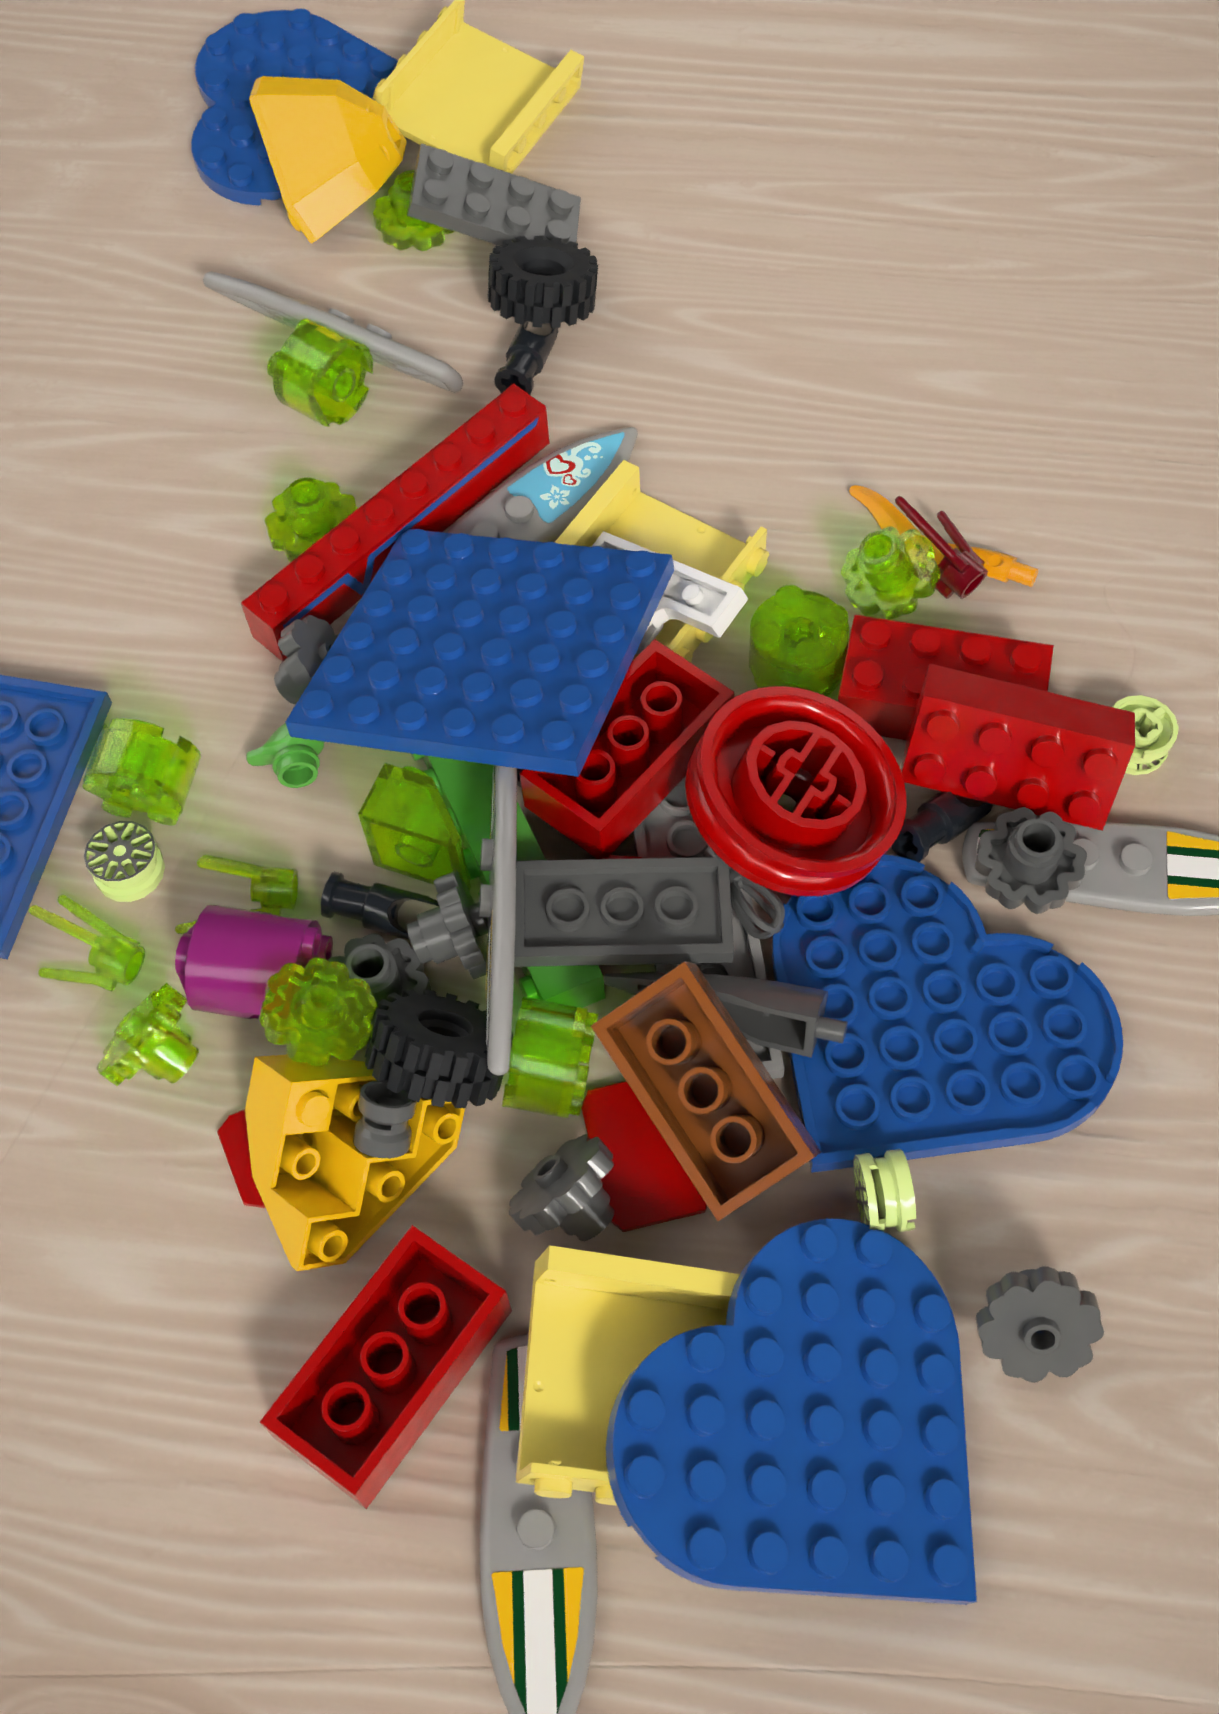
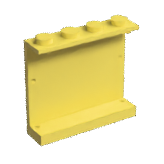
[373,0,585,174]
[555,460,769,663]
[516,1245,740,1506]

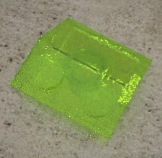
[358,763,471,891]

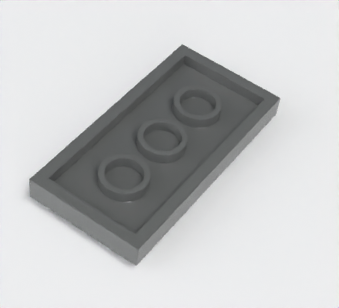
[407,143,581,246]
[514,857,734,967]

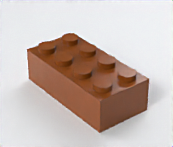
[591,961,822,1221]

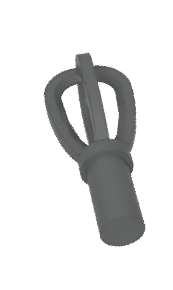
[703,846,785,939]

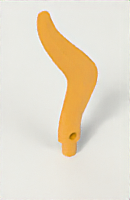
[849,485,1038,587]

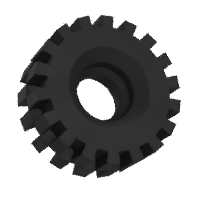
[488,235,598,328]
[365,990,514,1108]

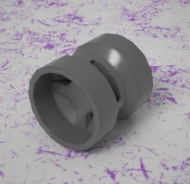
[353,1080,417,1159]

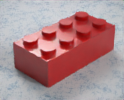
[838,614,1054,740]
[520,639,735,859]
[901,664,1135,831]
[260,1225,512,1509]

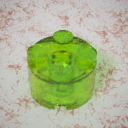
[267,318,373,427]
[749,585,849,696]
[82,718,201,826]
[502,997,598,1118]

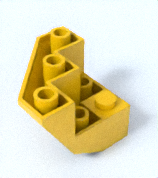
[249,76,407,244]
[245,1053,465,1271]

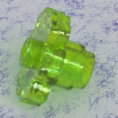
[373,170,455,251]
[265,477,358,562]
[841,526,940,620]
[259,957,377,1066]
[96,983,199,1086]

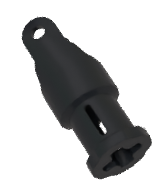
[494,321,558,395]
[892,791,994,862]
[320,871,439,940]

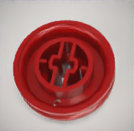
[685,686,907,896]

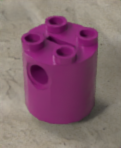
[175,905,333,1026]

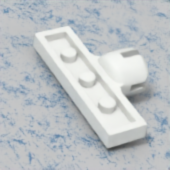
[592,531,748,654]

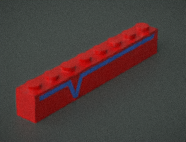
[241,383,550,662]

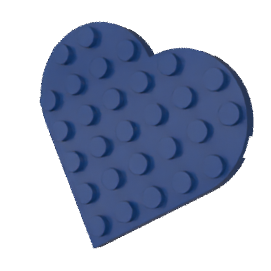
[191,8,398,206]
[772,855,1123,1173]
[606,1219,977,1605]

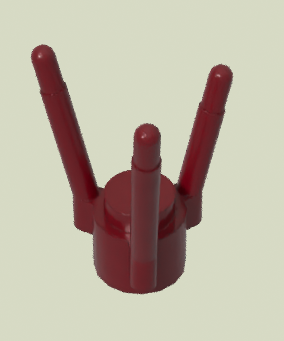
[880,496,988,599]

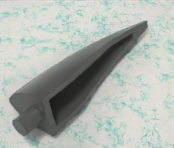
[604,972,848,1058]

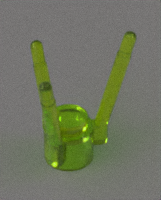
[175,855,298,934]
[29,895,145,992]

